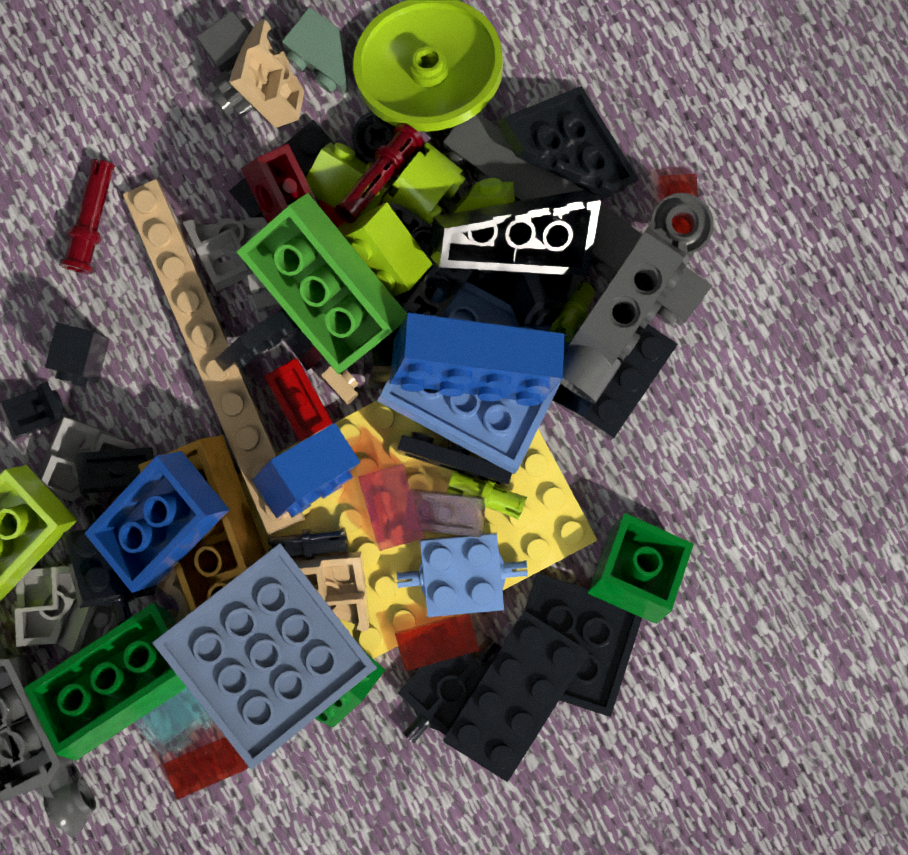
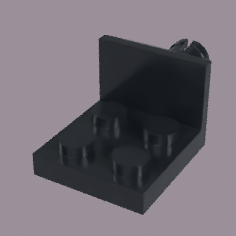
[215,309,324,372]

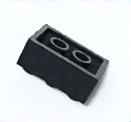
[552,311,678,440]

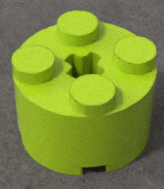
[381,142,466,225]

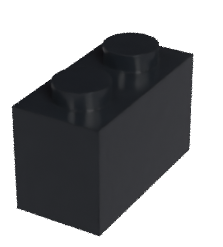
[45,322,109,388]

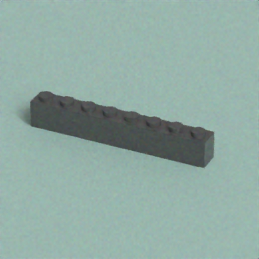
[443,113,712,326]

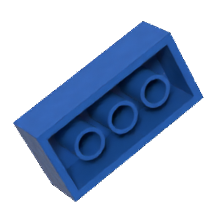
[390,313,565,406]

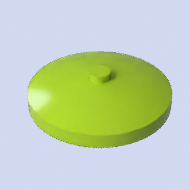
[353,0,503,132]

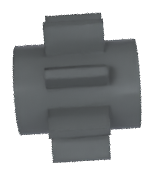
[210,70,255,118]

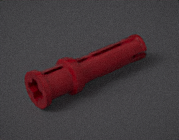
[335,123,424,224]
[59,159,115,275]

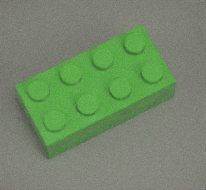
[237,193,407,375]

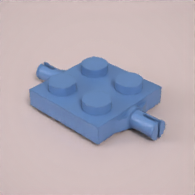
[397,532,528,617]

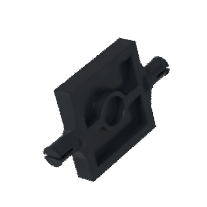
[61,504,158,626]
[398,635,500,744]

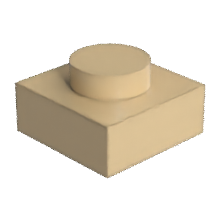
[321,366,359,405]

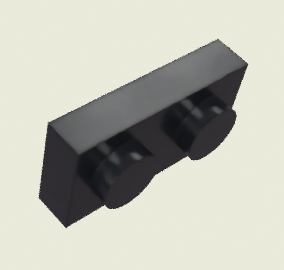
[75,447,154,494]

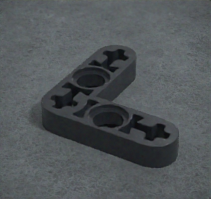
[389,203,473,332]

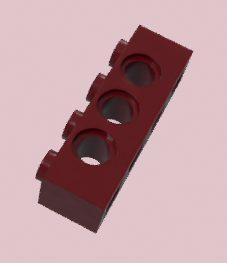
[241,144,319,223]

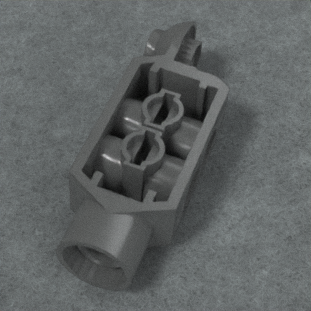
[560,193,714,403]
[0,641,96,837]

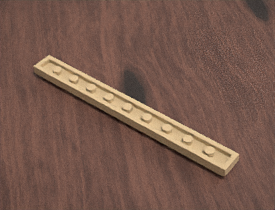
[123,179,305,535]

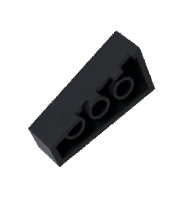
[428,189,601,276]

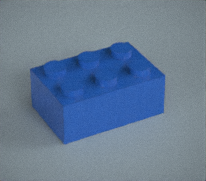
[85,451,230,593]

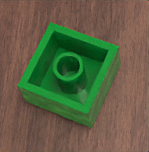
[587,513,694,624]

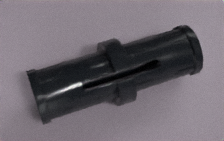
[268,527,348,560]

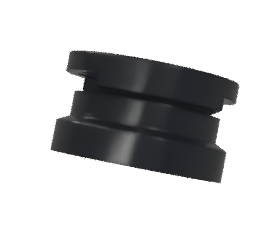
[352,112,396,164]

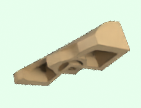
[229,19,305,128]
[292,551,369,631]

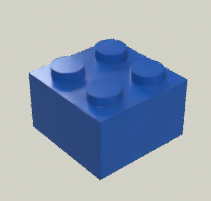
[252,423,360,519]

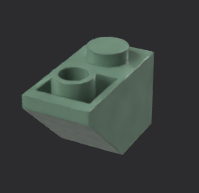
[282,7,348,96]

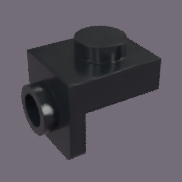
[0,382,63,440]

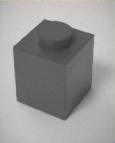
[196,11,253,73]

